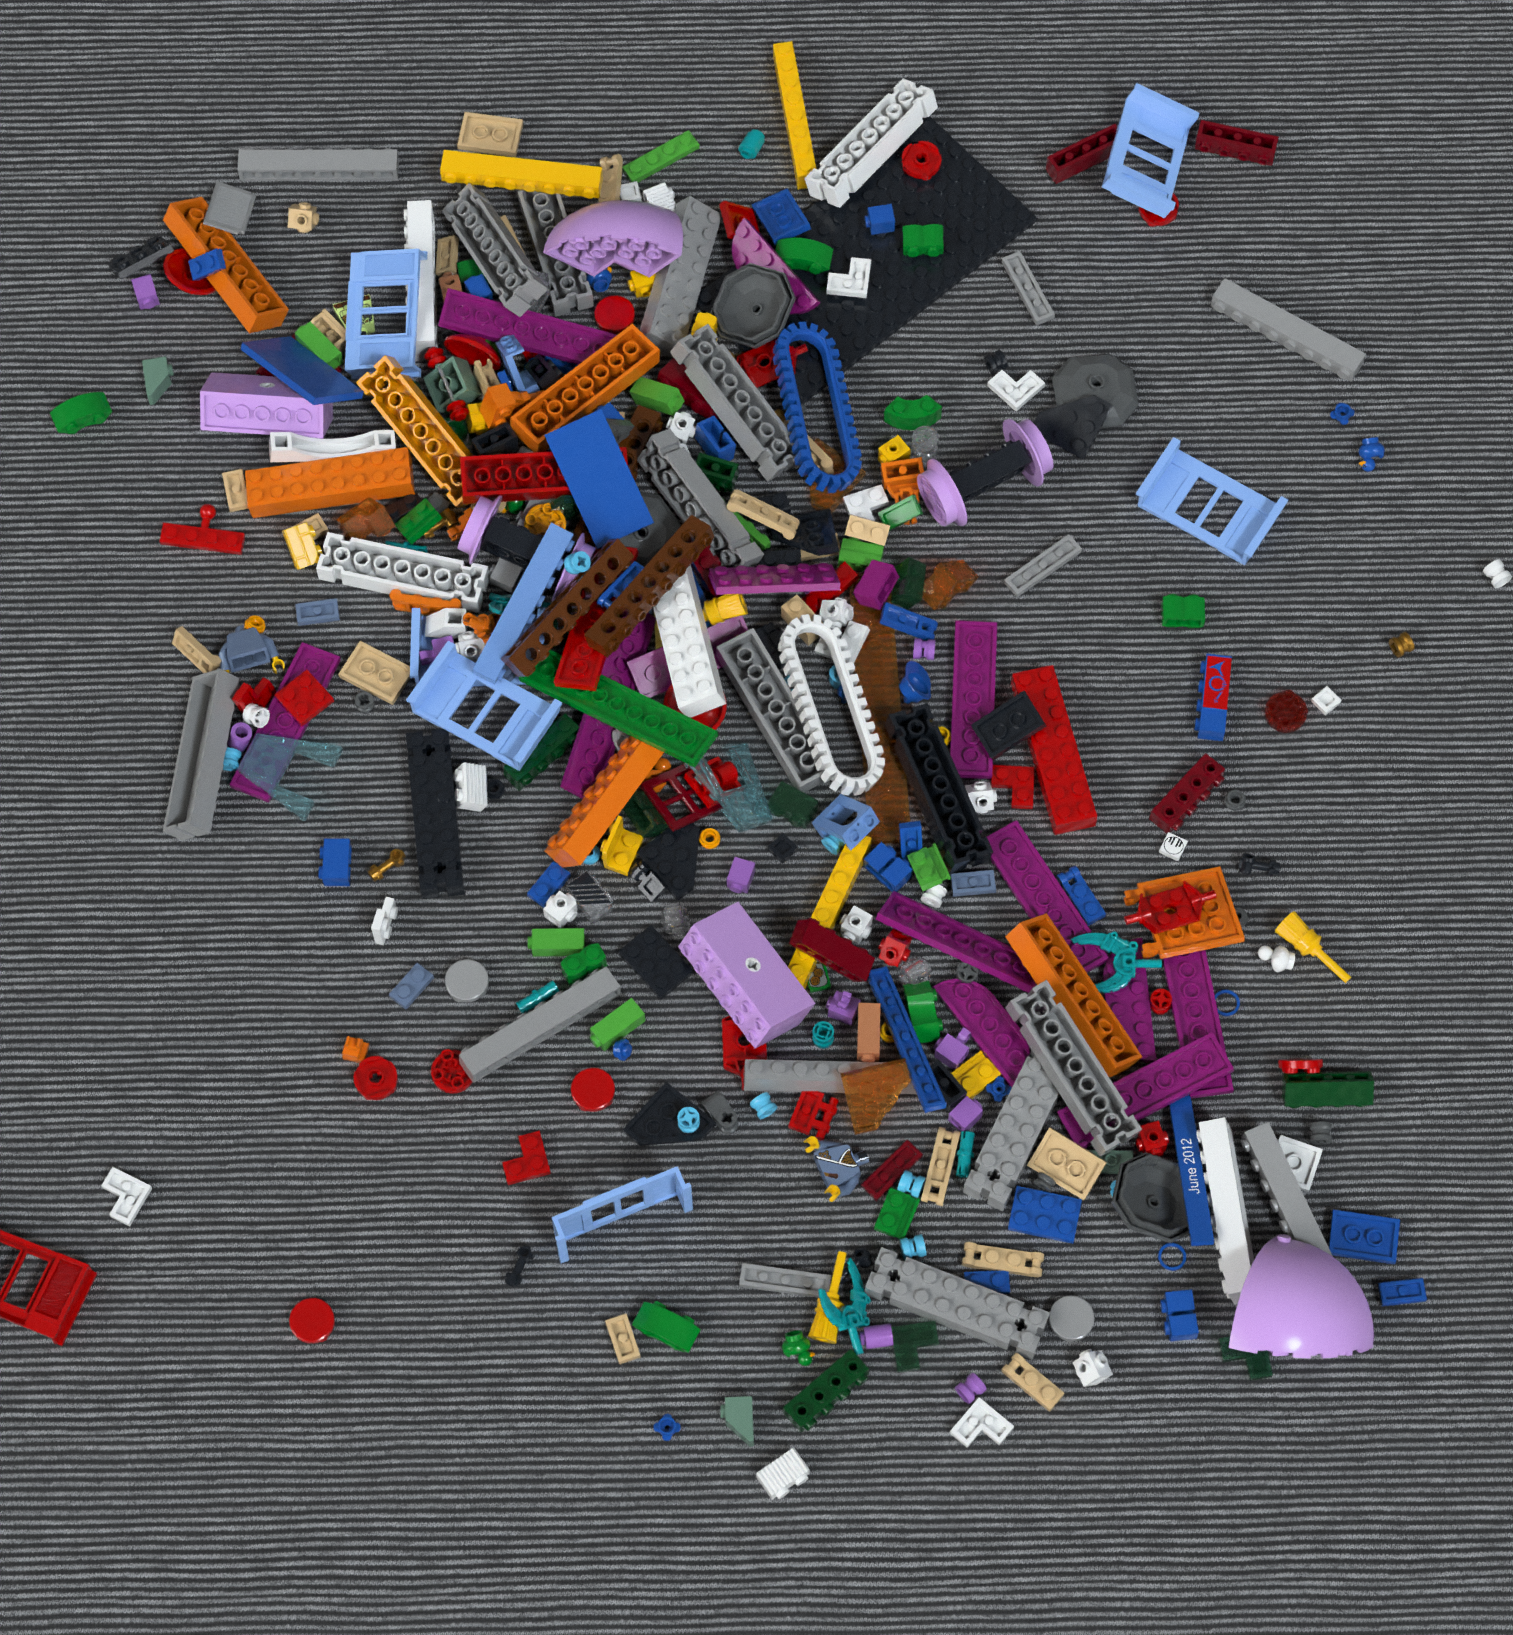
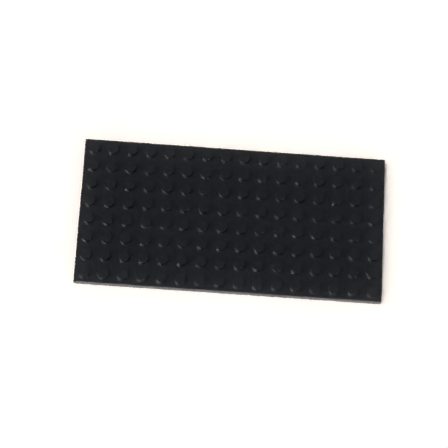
[696,116,1037,404]

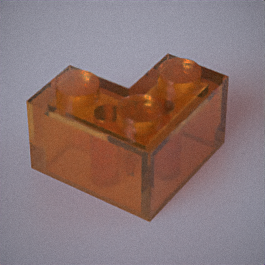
[336,497,395,541]
[918,559,979,610]

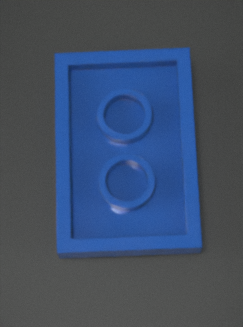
[751,188,811,245]
[1008,1186,1082,1244]
[1328,1210,1400,1265]

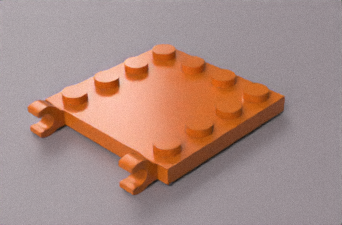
[1124,866,1245,959]

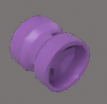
[913,638,935,660]
[955,1373,987,1405]

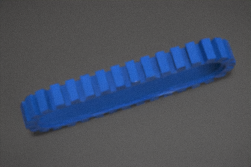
[773,322,862,493]

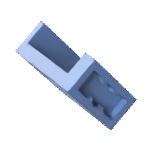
[495,335,540,394]
[812,794,880,850]

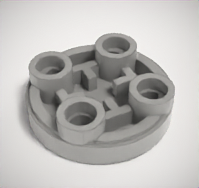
[445,959,489,1002]
[1049,1296,1094,1343]

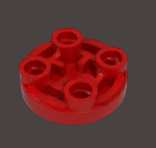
[594,295,635,334]
[431,1049,472,1094]
[1278,1058,1323,1074]
[571,1068,615,1112]
[289,1298,335,1344]

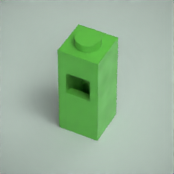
[295,321,343,369]
[629,377,685,416]
[528,928,585,957]
[590,998,646,1052]

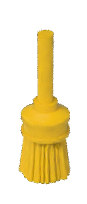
[702,594,748,626]
[1275,911,1351,983]
[808,1251,847,1344]

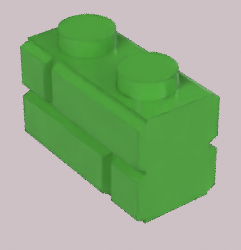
[838,537,884,572]

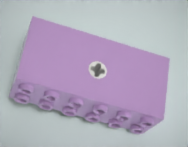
[200,372,333,438]
[678,902,815,1049]

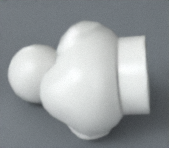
[1258,946,1295,972]

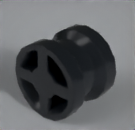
[984,349,1008,375]

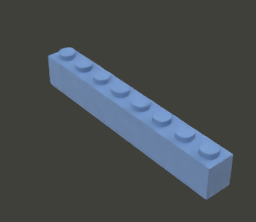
[472,522,575,685]

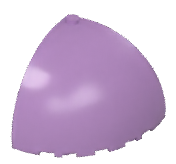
[543,200,683,277]
[1229,1234,1374,1358]

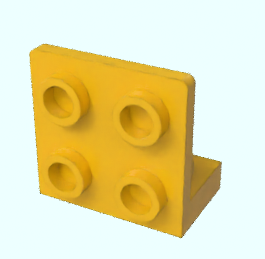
[600,815,644,876]

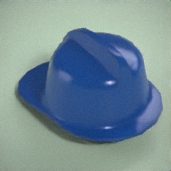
[899,661,931,704]

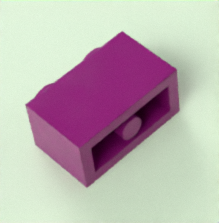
[853,559,899,610]

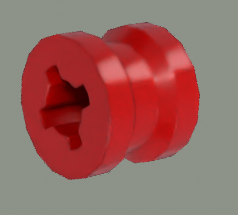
[1150,989,1172,1015]

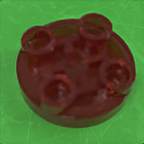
[1264,690,1308,733]

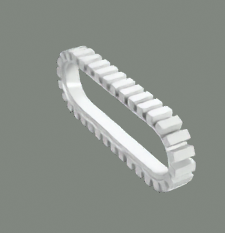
[778,614,885,796]

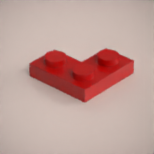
[232,677,277,715]
[991,765,1034,809]
[502,1131,551,1185]

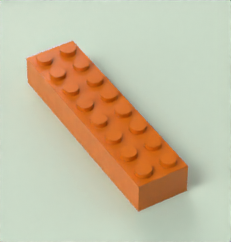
[163,197,289,334]
[510,324,660,452]
[245,447,415,518]
[544,736,664,868]
[1005,913,1143,1077]

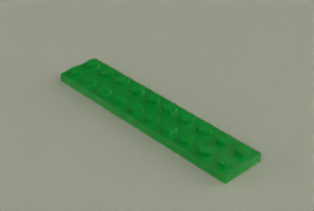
[519,650,718,767]

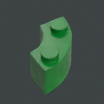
[775,238,833,275]
[50,392,112,434]
[884,394,942,430]
[903,981,943,1043]
[632,1301,701,1353]

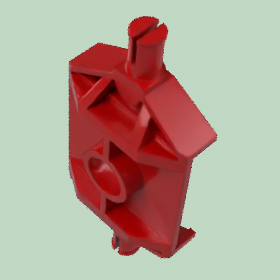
[737,338,808,388]
[1124,881,1217,934]
[722,1015,767,1091]

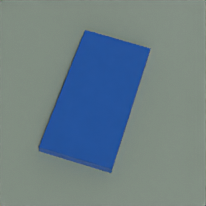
[241,336,364,405]
[544,409,654,550]

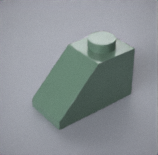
[142,356,174,405]
[720,1396,754,1447]

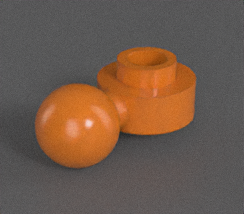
[644,758,671,793]

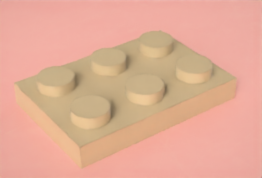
[457,112,523,157]
[338,641,410,705]
[1027,1127,1107,1200]

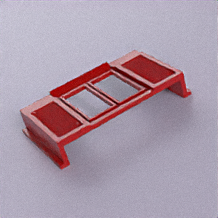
[0,1230,97,1346]

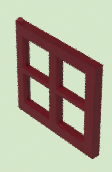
[640,763,727,832]

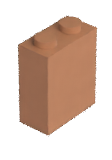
[857,1003,880,1062]

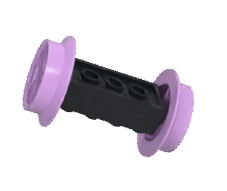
[917,419,1053,526]
[457,495,596,602]

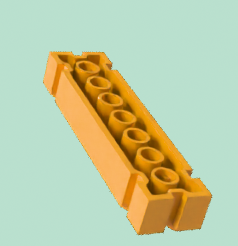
[356,355,473,508]

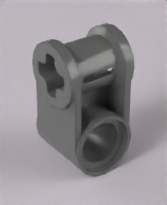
[700,1091,738,1134]

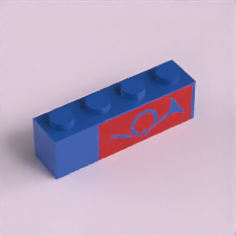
[1194,654,1232,741]

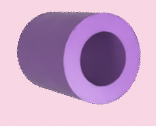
[227,722,252,752]
[859,1323,893,1349]

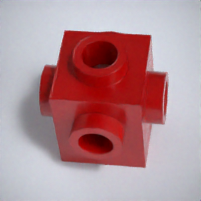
[878,929,912,967]
[1135,1120,1169,1156]

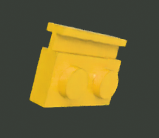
[951,1051,1001,1099]

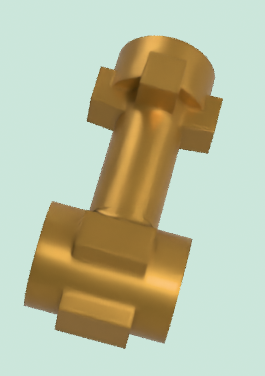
[423,508,458,540]
[367,849,406,882]

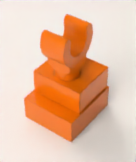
[447,507,473,542]
[342,1036,369,1063]

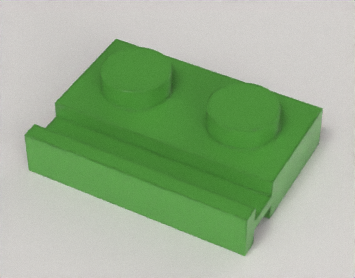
[907,843,951,891]

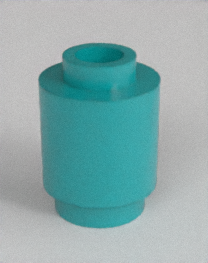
[738,129,765,159]

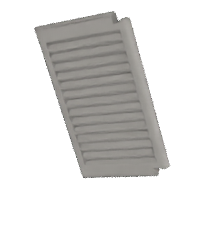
[203,181,256,235]

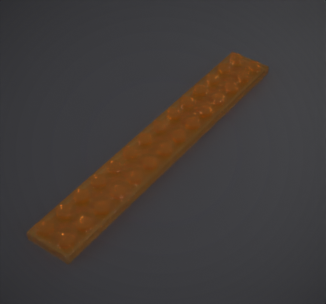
[849,572,910,845]

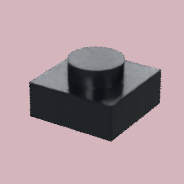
[768,833,798,864]

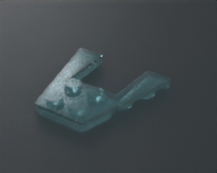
[238,733,343,822]
[684,743,773,832]

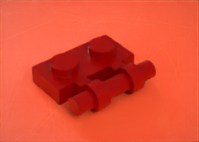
[788,1091,839,1140]

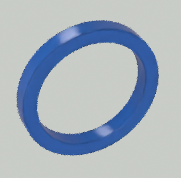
[1215,990,1240,1016]
[1158,1243,1186,1271]

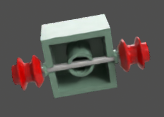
[423,347,482,421]

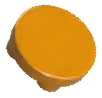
[524,503,566,535]

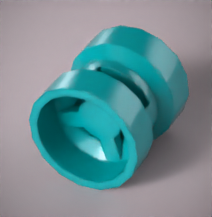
[812,1021,834,1049]

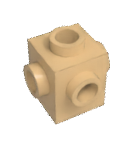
[288,202,319,233]

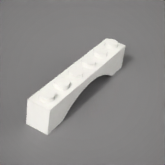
[269,430,396,462]

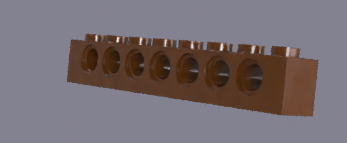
[572,405,663,557]
[584,515,714,658]
[501,538,634,677]

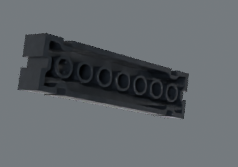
[884,703,993,874]
[406,729,465,900]

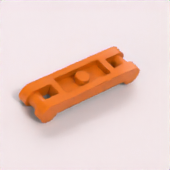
[389,589,463,615]

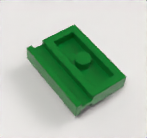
[394,498,443,545]
[874,1188,920,1239]

